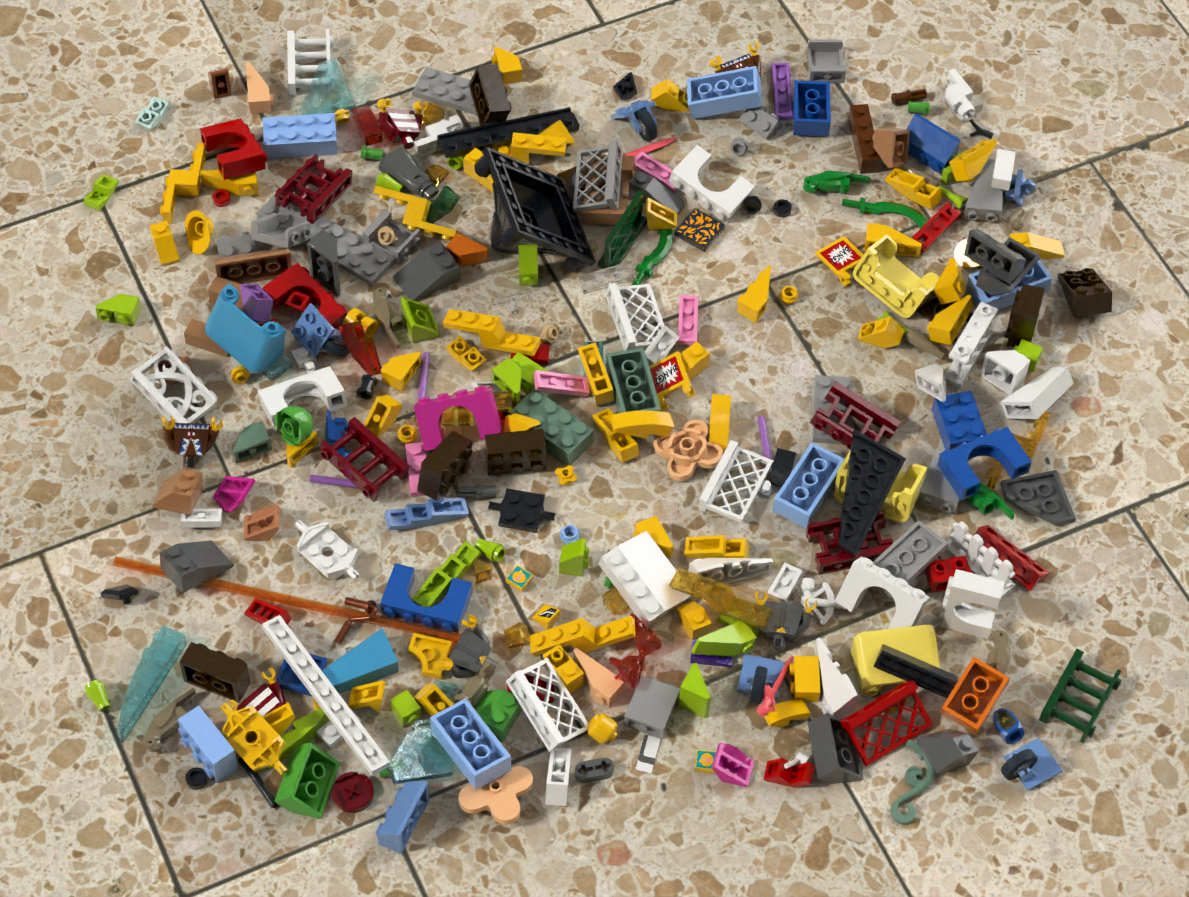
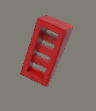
[244,598,291,625]

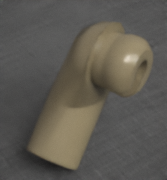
[1009,207,1025,231]

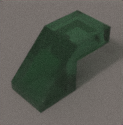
[426,186,460,224]

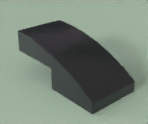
[769,448,796,487]

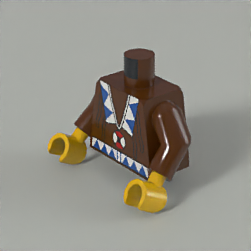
[709,41,761,77]
[161,416,223,467]

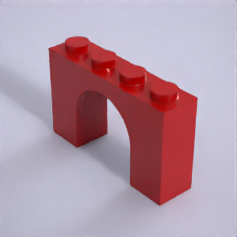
[200,118,267,180]
[263,262,347,329]

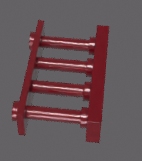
[319,417,409,502]

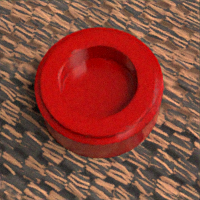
[212,189,231,207]

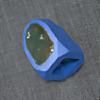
[993,708,1025,744]

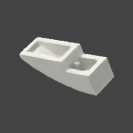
[991,149,1016,191]

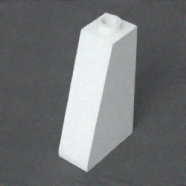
[1001,367,1074,419]

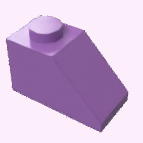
[240,284,273,322]

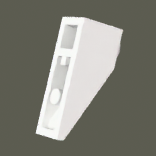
[914,364,947,402]
[545,748,572,806]

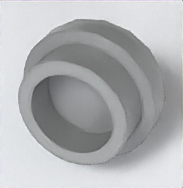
[731,137,749,156]

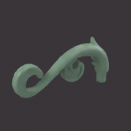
[890,739,936,825]

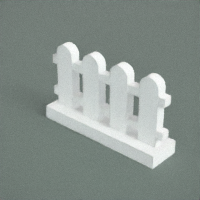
[945,521,1016,600]

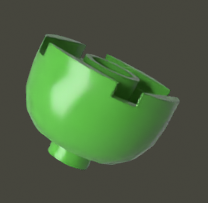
[275,405,313,446]

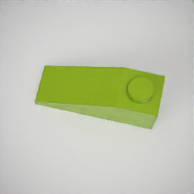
[691,620,757,656]

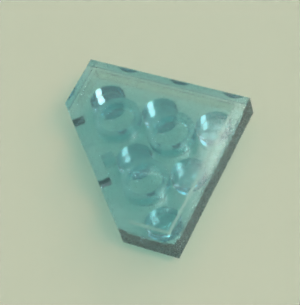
[299,57,356,115]
[388,719,454,785]

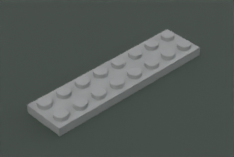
[256,195,395,287]

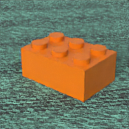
[941,656,1010,735]

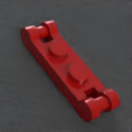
[912,202,963,253]

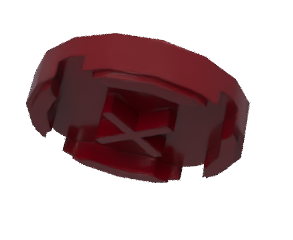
[331,772,374,813]

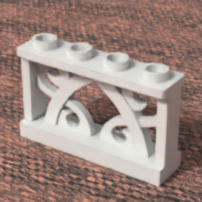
[130,346,218,423]

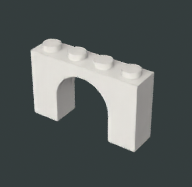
[669,145,755,223]
[258,366,348,431]
[834,557,930,629]
[939,569,1004,639]

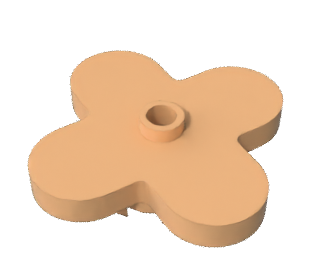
[653,420,723,481]
[459,766,533,824]

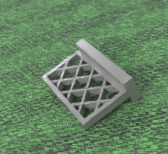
[573,140,623,212]

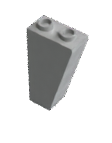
[963,159,1003,222]

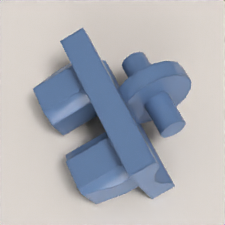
[1005,169,1036,206]

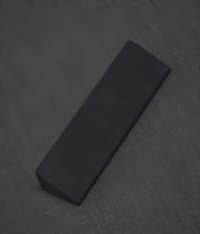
[873,644,958,698]

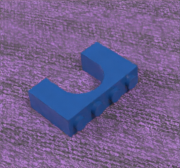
[937,427,1032,500]
[380,563,473,633]

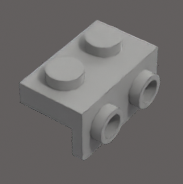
[739,106,783,140]
[216,232,256,258]

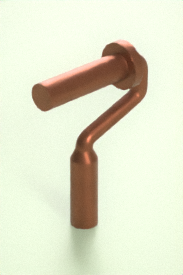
[334,597,377,644]

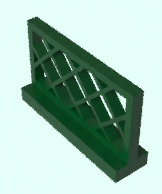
[598,190,647,273]

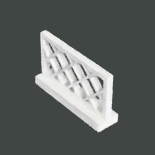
[605,283,664,351]
[698,440,774,523]
[506,658,588,752]

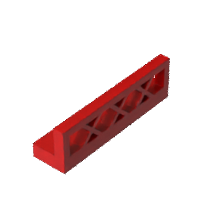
[973,525,1049,591]

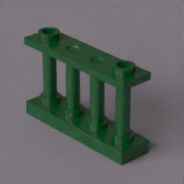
[1039,649,1122,743]

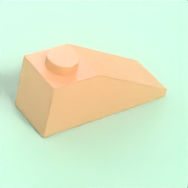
[246,62,274,114]
[573,648,625,708]

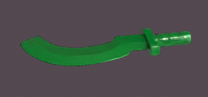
[842,198,928,228]
[632,229,673,285]

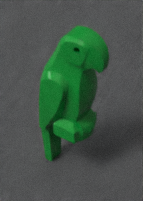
[803,171,870,194]
[966,483,1014,520]

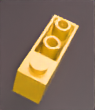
[737,265,771,323]

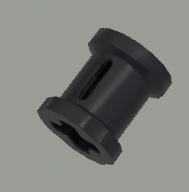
[356,374,378,400]

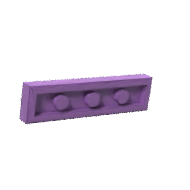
[771,63,793,120]

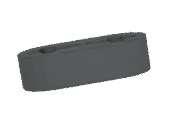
[575,758,614,783]

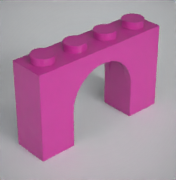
[414,385,503,451]

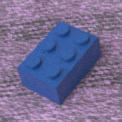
[793,80,831,136]
[932,391,987,450]

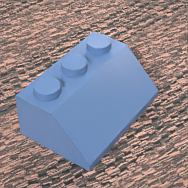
[376,781,429,854]

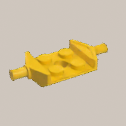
[220,702,288,776]

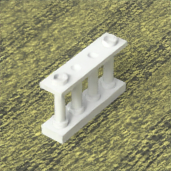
[287,29,335,96]
[945,302,998,389]

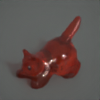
[630,613,662,671]
[609,655,646,690]

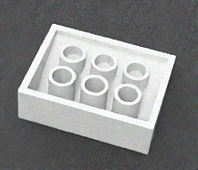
[598,531,694,628]

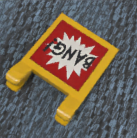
[815,236,864,286]
[649,351,695,411]

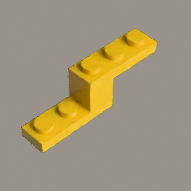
[481,132,567,164]
[160,143,206,224]
[373,185,460,241]
[442,309,541,356]
[530,616,636,656]

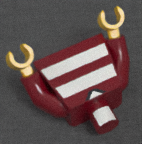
[377,98,428,149]
[223,668,286,716]

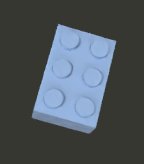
[178,706,238,783]

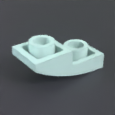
[135,96,170,130]

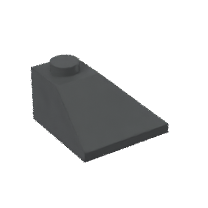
[916,729,979,774]

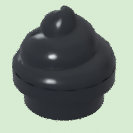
[743,195,762,214]

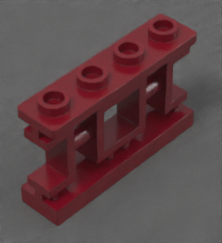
[275,154,353,224]
[810,381,901,449]
[806,510,893,575]

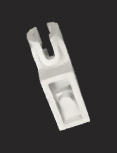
[944,68,976,122]
[414,114,463,158]

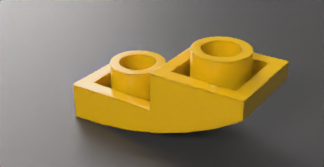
[446,336,487,371]
[764,699,810,727]

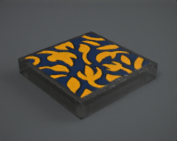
[674,208,725,252]

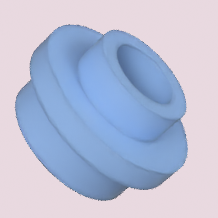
[560,525,580,544]

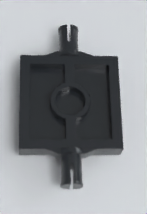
[488,488,556,533]

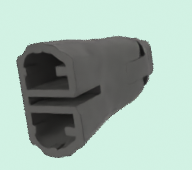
[378,146,439,200]

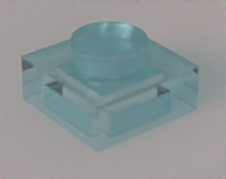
[434,679,458,697]

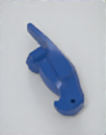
[325,410,351,458]

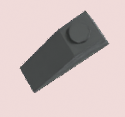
[628,170,685,216]

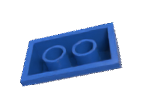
[907,113,960,175]

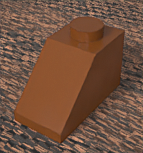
[208,68,232,99]

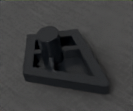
[613,72,637,100]
[101,584,138,604]

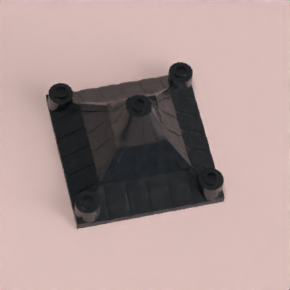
[474,147,596,273]

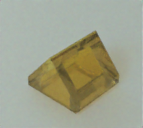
[473,558,492,584]

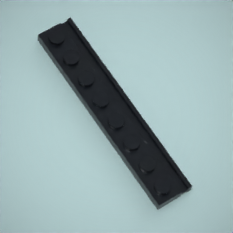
[437,107,580,158]

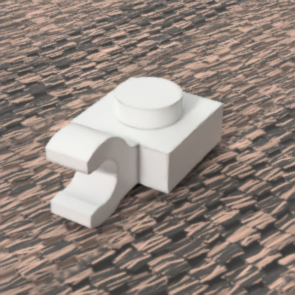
[291,347,317,374]

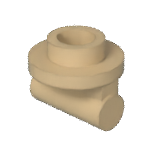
[377,226,398,245]
[539,324,558,344]

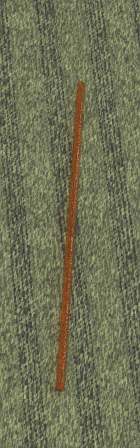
[113,556,462,643]

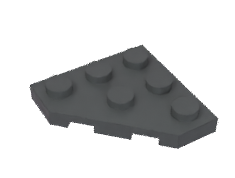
[1000,470,1076,526]

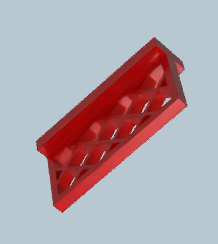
[839,681,933,766]

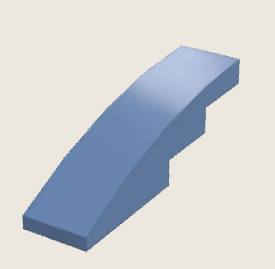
[384,498,469,531]

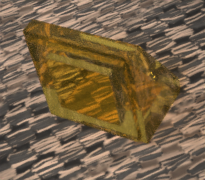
[422,102,444,125]
[425,164,449,187]
[602,586,629,616]
[504,622,530,648]

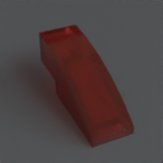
[351,105,383,146]
[339,321,382,376]

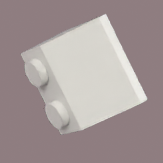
[980,350,1030,395]

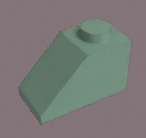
[233,421,272,463]

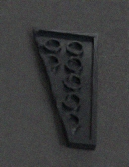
[837,429,906,557]

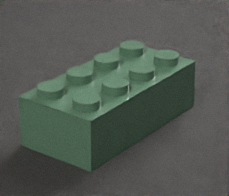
[606,348,661,413]
[509,388,594,466]

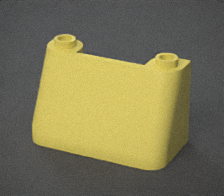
[853,234,940,318]
[834,451,927,522]
[851,625,940,696]

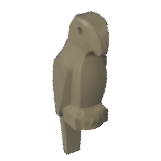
[373,287,404,349]
[986,630,1011,675]
[454,661,495,708]
[143,688,196,752]

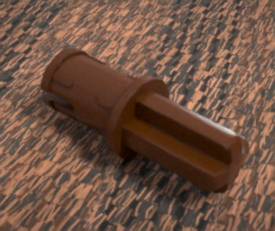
[891,89,927,105]

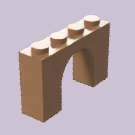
[579,155,636,225]
[184,276,244,357]

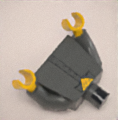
[754,591,817,651]
[438,614,498,678]

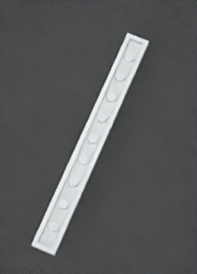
[262,615,390,776]

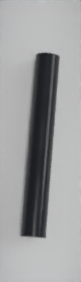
[238,757,278,808]

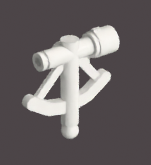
[800,578,846,626]

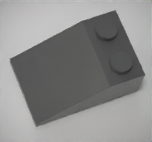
[393,242,460,301]
[159,540,234,593]

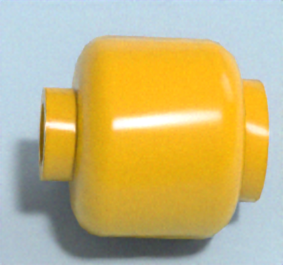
[586,713,618,744]

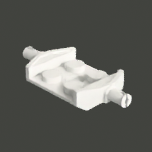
[295,520,361,581]

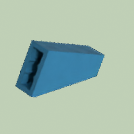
[322,629,399,694]

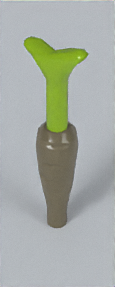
[900,163,968,209]
[876,311,946,360]

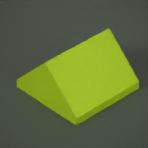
[401,297,441,343]
[678,663,711,718]

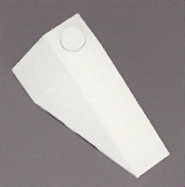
[688,558,773,593]
[814,638,858,719]

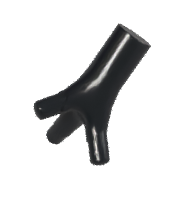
[970,119,994,139]

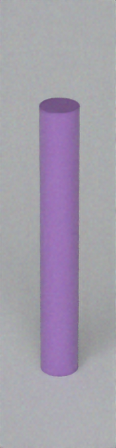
[418,352,430,399]
[757,416,773,468]
[310,475,358,488]

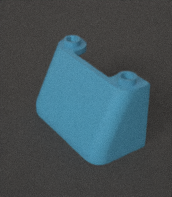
[205,283,286,374]

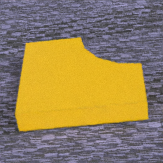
[408,633,453,680]

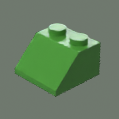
[475,690,523,743]

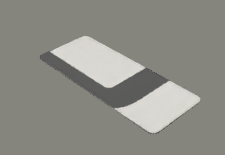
[636,735,660,773]

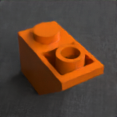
[445,233,489,267]

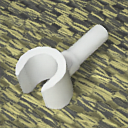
[747,477,772,496]
[784,752,810,769]

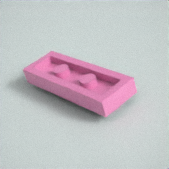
[635,151,678,193]
[678,295,698,346]
[533,370,590,397]
[405,442,426,497]

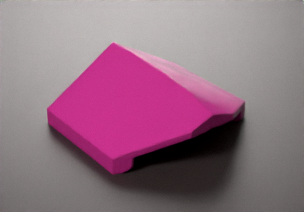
[213,476,256,513]
[712,743,754,787]

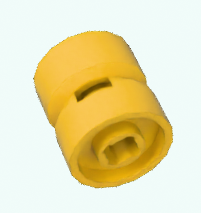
[343,308,379,342]

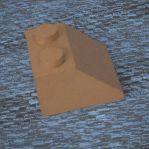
[872,127,910,168]
[153,469,203,515]

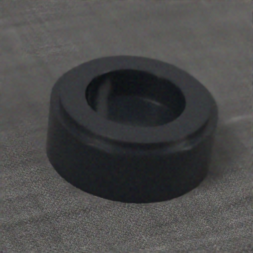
[773,199,792,218]
[185,767,207,790]

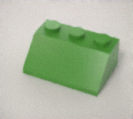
[274,742,340,819]

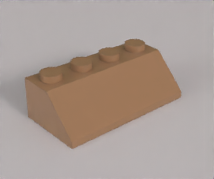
[214,248,292,284]

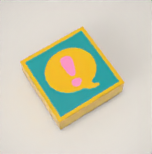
[506,565,533,592]
[695,749,716,773]

